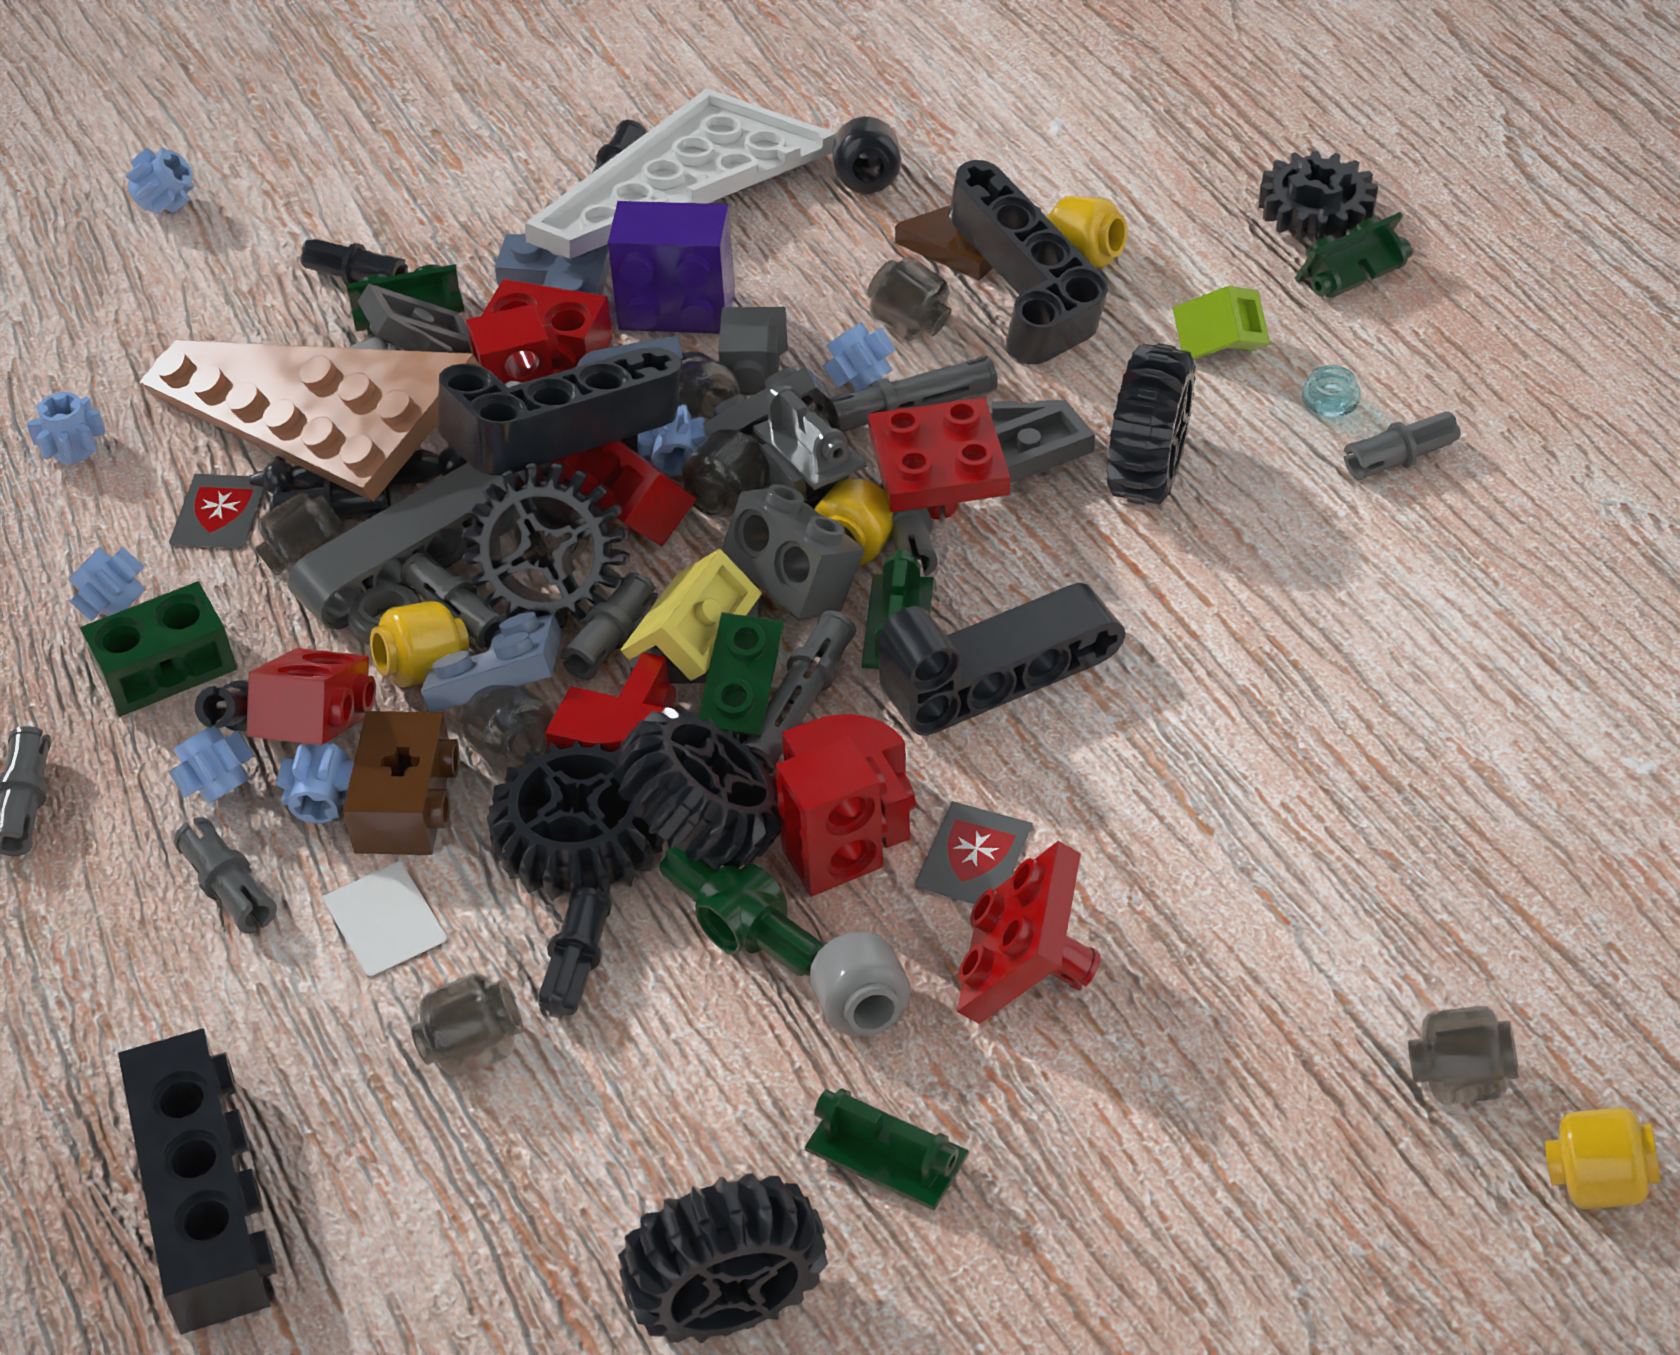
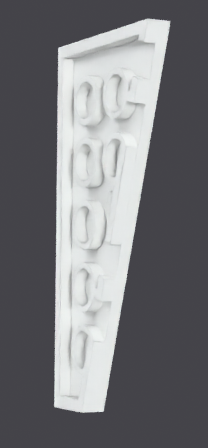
[525,88,837,259]

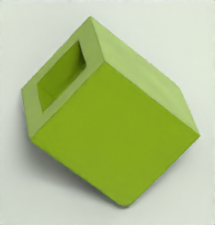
[1172,286,1270,360]

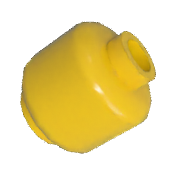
[1046,196,1127,269]
[814,478,893,567]
[370,601,469,688]
[1545,1107,1661,1209]

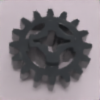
[1258,151,1378,241]

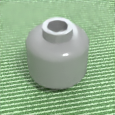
[810,931,911,1037]

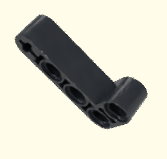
[949,160,1108,364]
[438,347,681,475]
[878,583,1126,736]

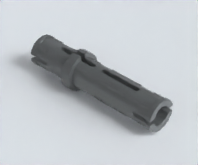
[825,355,998,433]
[742,610,857,774]

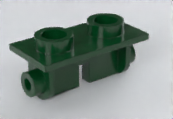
[1294,212,1412,298]
[346,264,465,335]
[861,550,934,669]
[698,612,784,744]
[805,1088,969,1211]

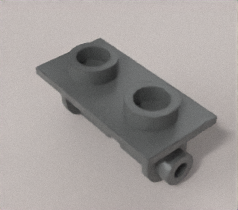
[753,385,867,489]

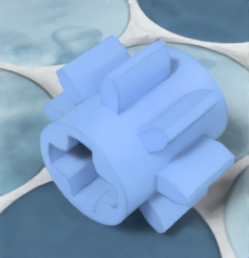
[126,147,194,214]
[823,322,896,392]
[27,392,106,464]
[637,405,707,476]
[68,547,146,622]
[169,725,255,805]
[275,742,354,824]

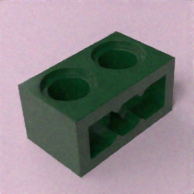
[80,581,237,717]

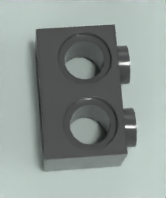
[721,484,865,619]

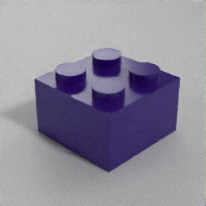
[607,201,735,334]

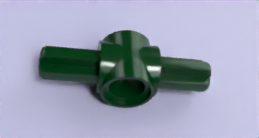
[659,847,824,976]

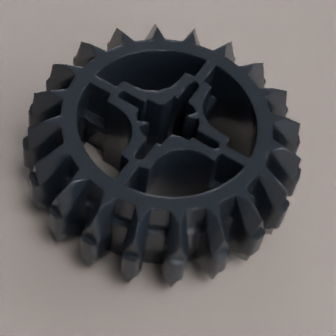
[1106,343,1196,505]
[463,462,630,629]
[613,707,781,870]
[487,740,665,902]
[618,1173,828,1344]

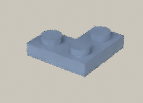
[494,234,610,295]
[421,612,562,712]

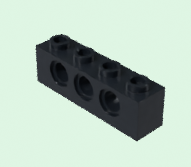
[118,1028,278,1335]

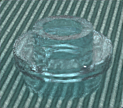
[1302,365,1361,418]

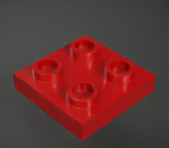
[868,397,1010,519]
[957,841,1100,1024]

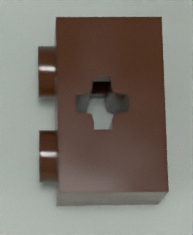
[343,711,460,855]

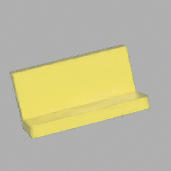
[620,549,762,681]

